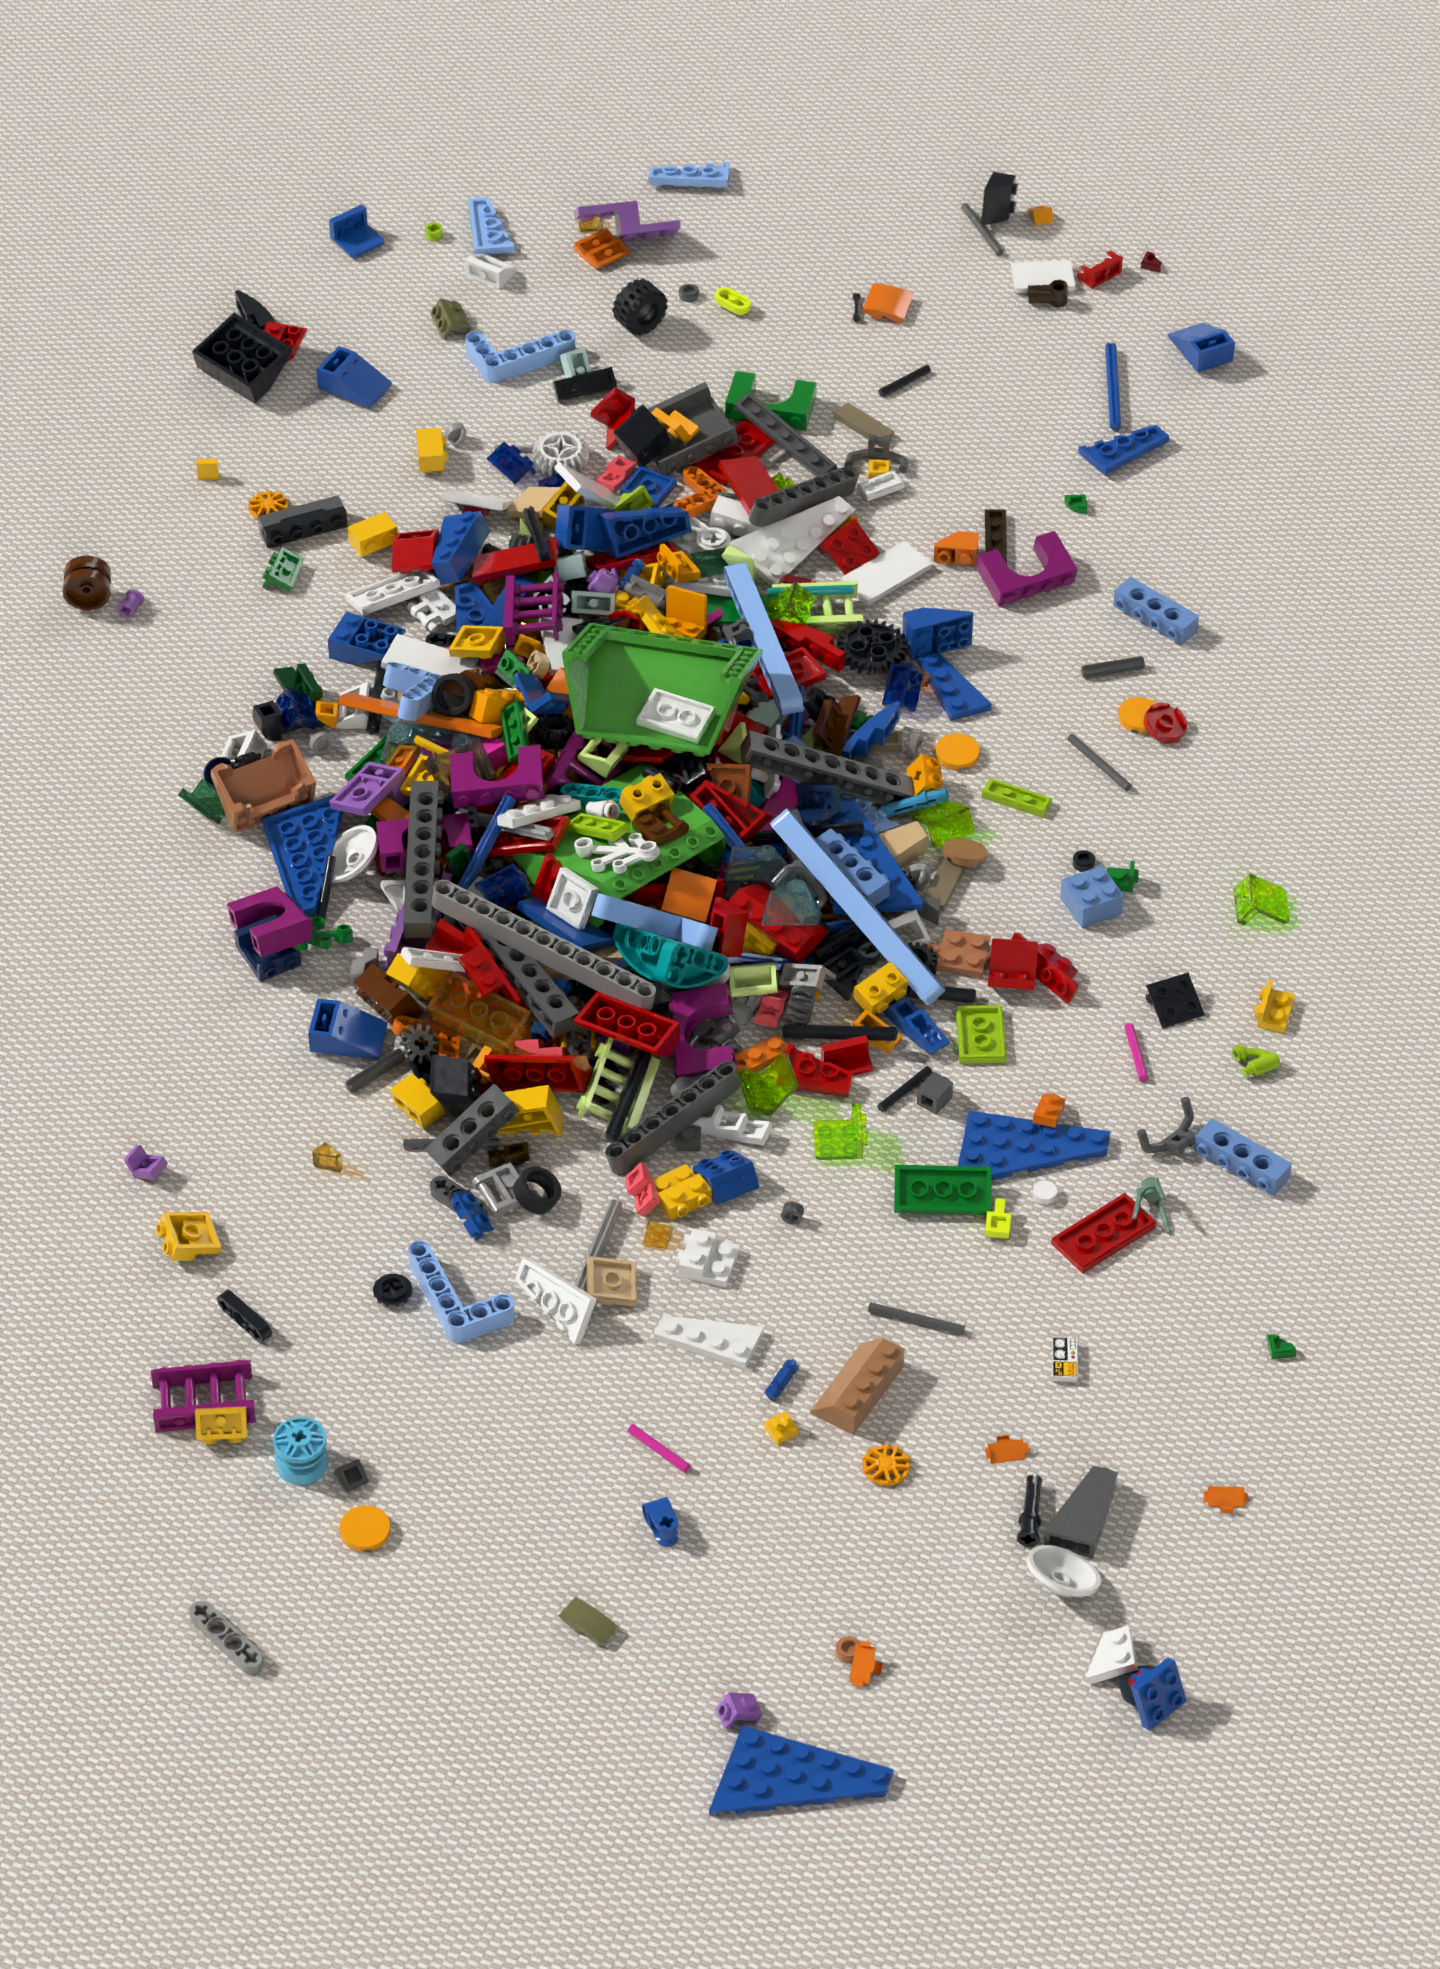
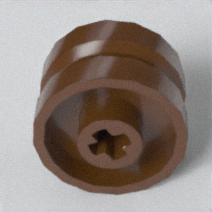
[63,555,111,610]

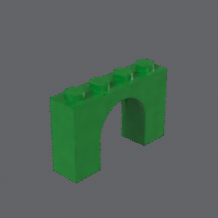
[725,371,817,430]

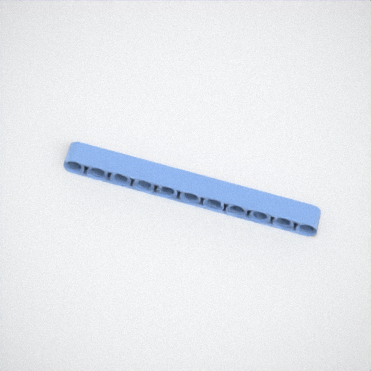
[724,563,804,716]
[770,808,946,1006]

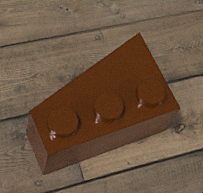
[353,963,424,1027]

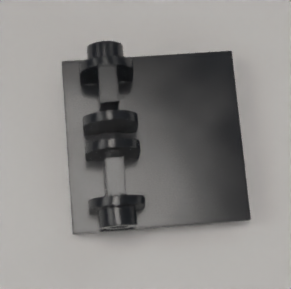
[1145,972,1205,1028]

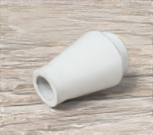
[586,800,620,820]

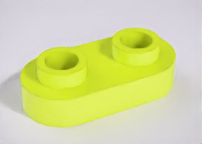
[715,287,751,315]

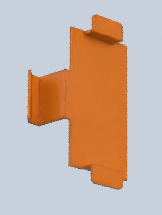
[985,1435,1030,1464]
[1203,1486,1248,1513]
[849,1641,883,1687]

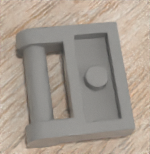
[472,1162,521,1218]

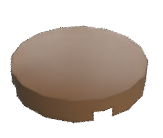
[942,838,988,867]

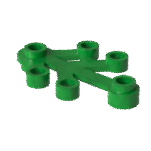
[292,917,353,951]

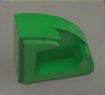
[1064,494,1088,514]
[1266,1334,1297,1359]

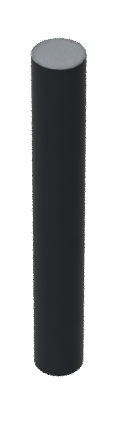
[878,364,931,397]
[317,855,336,920]
[877,1066,933,1112]

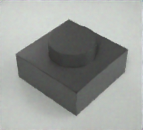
[676,1127,701,1151]

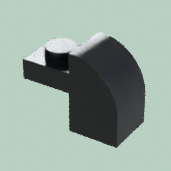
[252,700,302,741]

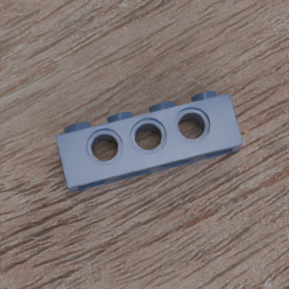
[1113,577,1199,645]
[815,828,890,906]
[1194,1118,1292,1196]

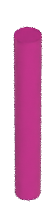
[1124,1023,1148,1082]
[628,1424,691,1473]

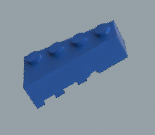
[597,506,692,559]
[431,511,490,584]

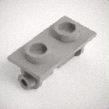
[624,574,667,612]

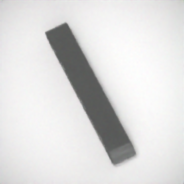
[749,466,860,527]
[605,1061,742,1174]

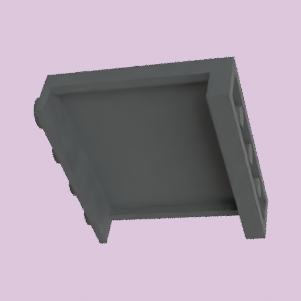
[648,382,739,476]

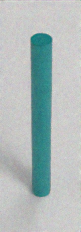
[767,585,854,597]

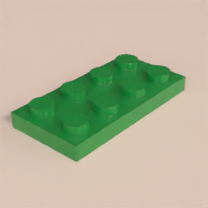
[894,1165,991,1215]

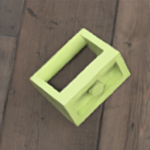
[577,737,631,778]
[729,962,778,998]

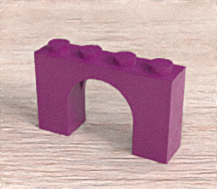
[976,531,1078,606]
[450,745,545,808]
[376,813,473,872]
[227,886,314,958]
[669,984,737,1078]

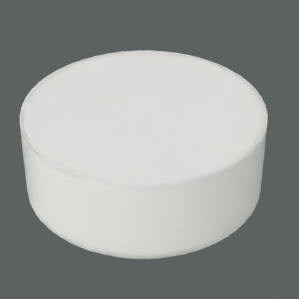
[1033,1181,1057,1205]

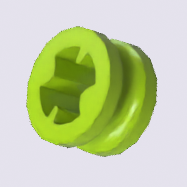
[425,222,443,241]

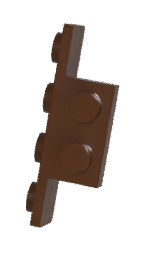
[812,695,861,756]

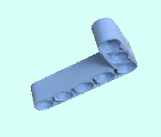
[466,330,576,383]
[383,662,445,721]
[592,893,718,951]
[408,1240,515,1343]

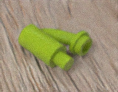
[1232,1044,1280,1077]

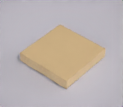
[506,487,560,518]
[587,1256,637,1307]

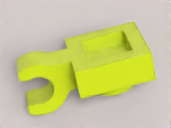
[985,1198,1011,1239]

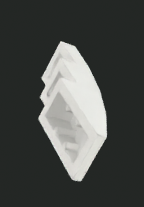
[688,1105,772,1145]

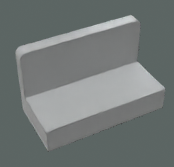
[779,963,836,990]

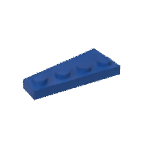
[1078,424,1169,475]
[917,652,992,721]

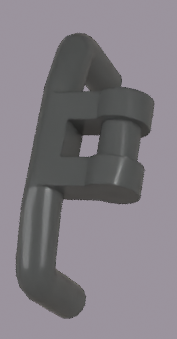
[845,434,908,474]
[720,618,752,645]
[771,860,827,918]
[1137,1097,1196,1156]

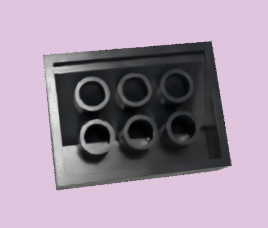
[192,313,293,403]

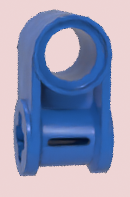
[642,1497,679,1547]

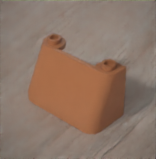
[211,739,316,832]

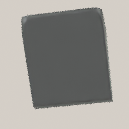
[917,896,941,925]
[334,1459,369,1492]

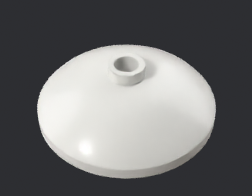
[332,825,378,883]
[1027,1545,1101,1597]

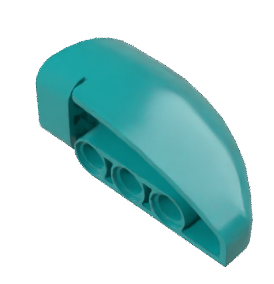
[613,923,728,988]

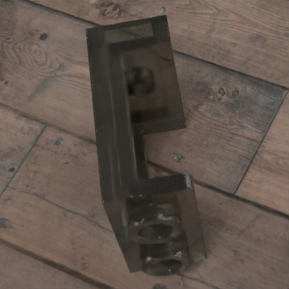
[426,737,497,801]

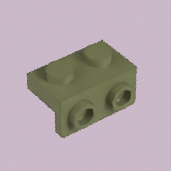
[431,298,472,339]

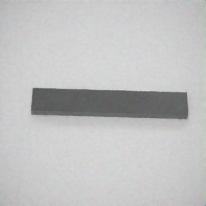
[734,392,837,477]

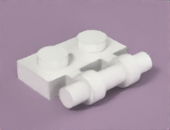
[407,588,456,633]

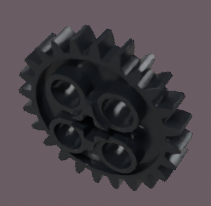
[837,619,907,675]

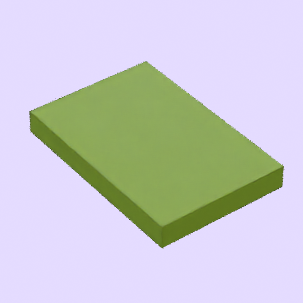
[955,1005,1007,1064]

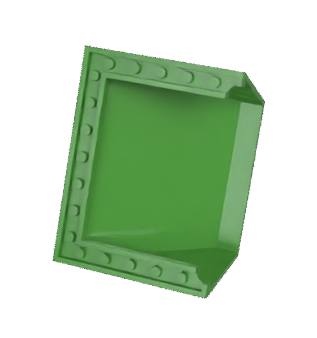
[562,623,763,757]
[511,761,726,928]

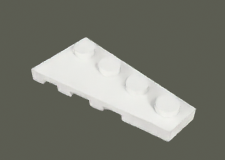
[497,794,581,829]
[515,1257,597,1344]
[654,1315,764,1369]

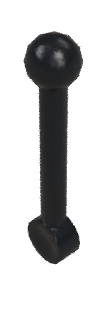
[852,293,861,322]

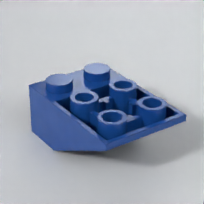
[1168,322,1235,373]
[316,346,392,408]
[555,504,616,551]
[902,607,974,661]
[328,612,406,664]
[308,998,388,1059]

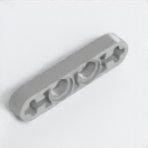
[189,1601,264,1675]

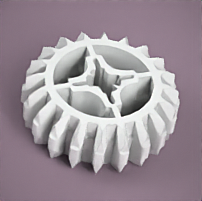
[532,430,589,479]

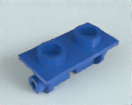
[451,1189,494,1240]

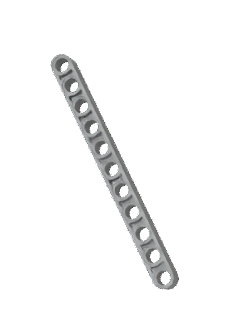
[432,880,656,1011]

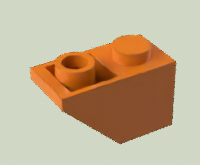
[933,531,979,566]

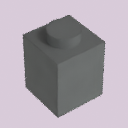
[917,1072,953,1115]

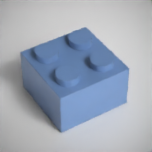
[1060,865,1124,928]

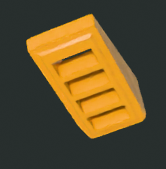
[852,1009,903,1054]

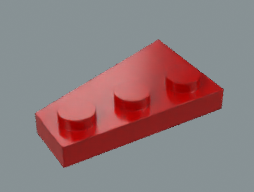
[532,853,594,926]
[779,1043,853,1098]

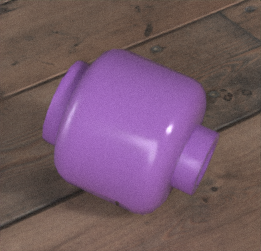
[587,568,620,594]

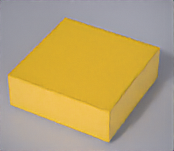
[196,459,219,480]
[868,460,890,479]

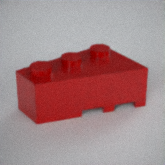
[690,780,774,844]

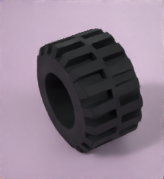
[612,279,668,335]

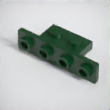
[273,663,325,728]

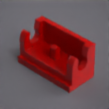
[1077,250,1123,289]

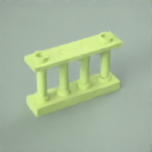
[771,581,864,636]
[576,1037,660,1137]

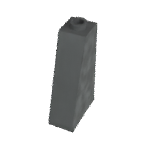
[1044,1466,1118,1558]

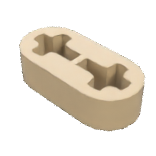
[527,650,550,680]

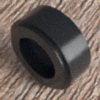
[1072,850,1095,872]

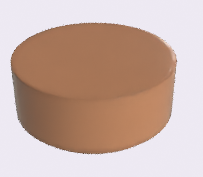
[836,1636,860,1663]

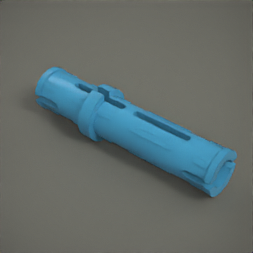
[881,787,949,818]

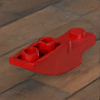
[770,620,845,672]

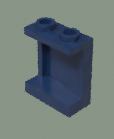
[234,914,302,982]

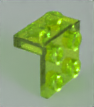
[765,582,815,625]
[911,800,975,848]
[1233,873,1290,926]
[739,1052,798,1116]
[813,1104,868,1160]

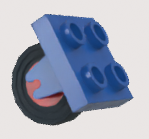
[1119,1657,1187,1731]

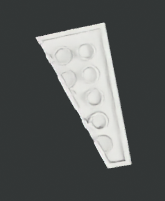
[727,496,855,587]

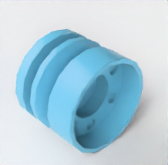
[273,1417,329,1485]

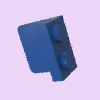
[329,204,384,258]
[514,672,571,715]
[692,1150,760,1205]

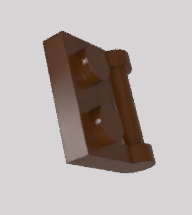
[631,804,689,846]

